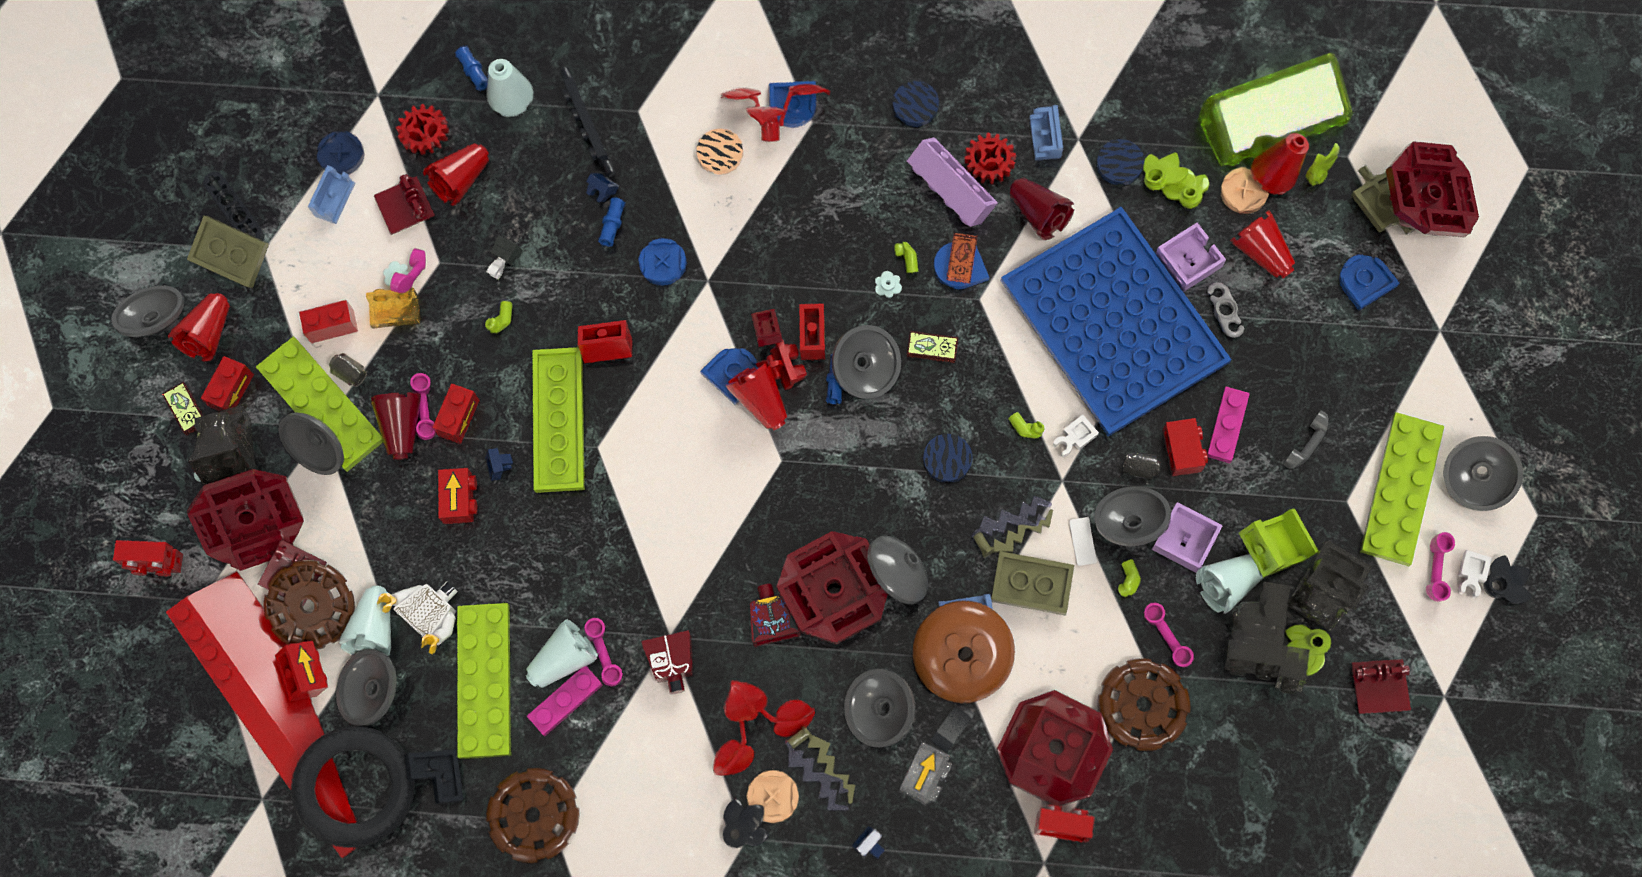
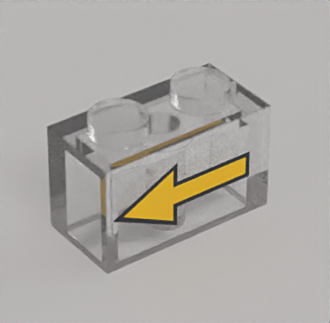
[899,742,952,806]

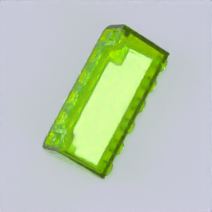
[1198,53,1353,167]

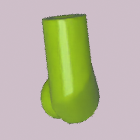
[485,301,512,333]

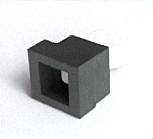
[487,235,523,279]

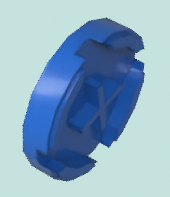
[639,238,687,285]

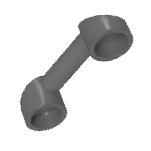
[1283,410,1329,469]

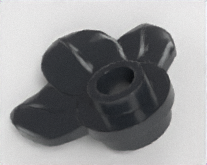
[1483,555,1532,604]
[723,798,769,848]

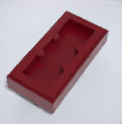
[751,309,783,347]

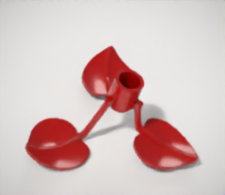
[721,84,830,142]
[713,681,815,776]

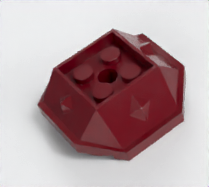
[1386,141,1479,237]
[187,469,304,571]
[777,531,888,644]
[996,690,1113,806]

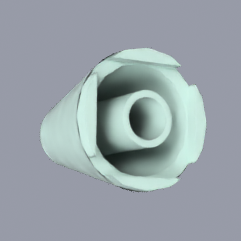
[487,59,533,117]
[1196,554,1263,613]
[339,586,391,656]
[526,619,598,688]

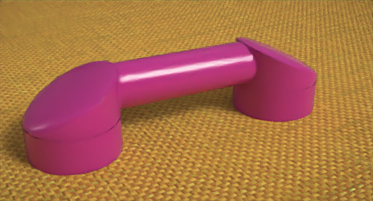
[390,248,426,293]
[410,373,436,440]
[1426,532,1455,602]
[1144,603,1194,667]
[584,618,622,686]

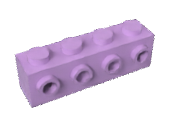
[907,138,998,227]

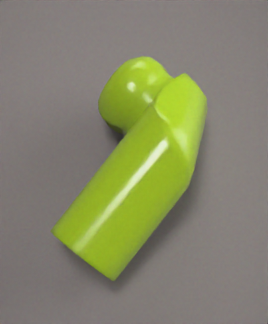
[894,242,918,273]
[1008,412,1045,439]
[1118,559,1141,597]

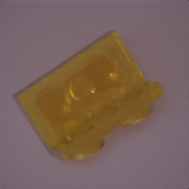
[366,287,420,329]

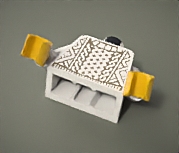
[377,582,458,654]

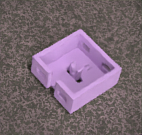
[1156,223,1226,291]
[1152,502,1223,573]

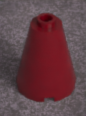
[1010,178,1075,241]
[371,392,421,460]

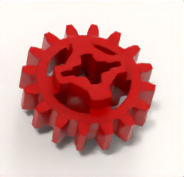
[396,104,449,155]
[964,133,1016,184]

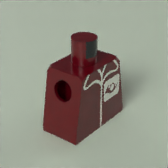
[641,630,693,694]

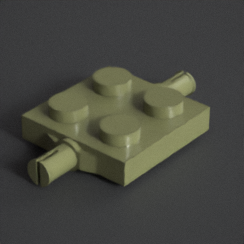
[1351,165,1415,235]

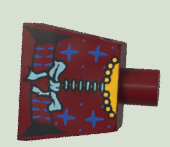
[750,584,801,647]

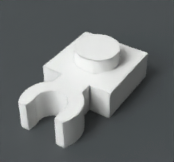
[1053,415,1099,457]
[1458,550,1492,599]

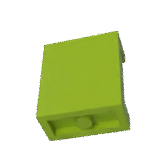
[1239,508,1318,578]

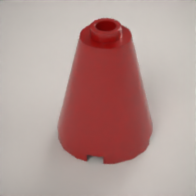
[1251,133,1309,194]
[423,143,489,206]
[1230,210,1295,279]
[168,293,230,361]
[725,360,787,430]

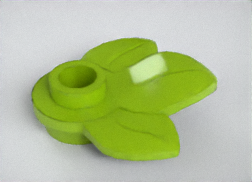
[1306,143,1339,186]
[1143,153,1189,190]
[1161,169,1209,208]
[1282,625,1331,676]

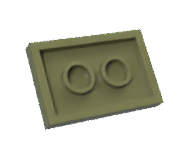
[187,216,269,288]
[991,551,1074,616]

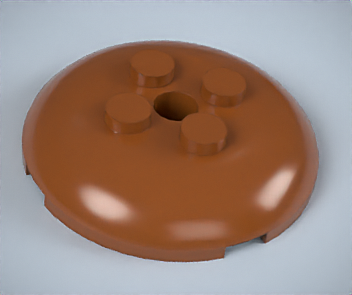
[913,600,1015,703]

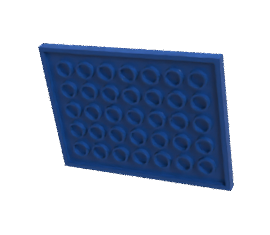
[1000,207,1232,437]

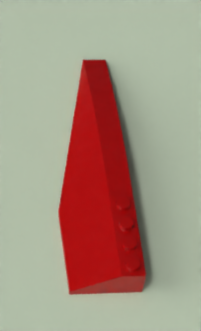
[166,572,357,858]

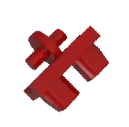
[766,340,807,390]

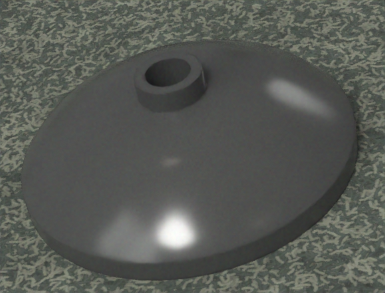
[111,286,184,337]
[832,325,901,399]
[278,413,344,475]
[1443,436,1523,511]
[1094,486,1171,546]
[868,536,928,604]
[336,649,397,726]
[844,669,915,747]

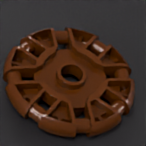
[264,560,355,650]
[1097,658,1191,751]
[486,768,580,863]

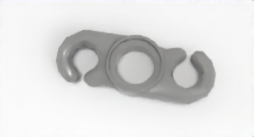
[1207,282,1244,338]

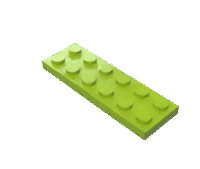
[256,336,383,472]
[533,347,585,493]
[1360,412,1444,566]
[457,603,511,759]

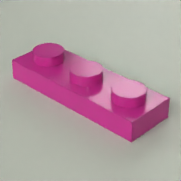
[1207,387,1250,463]
[527,666,603,736]

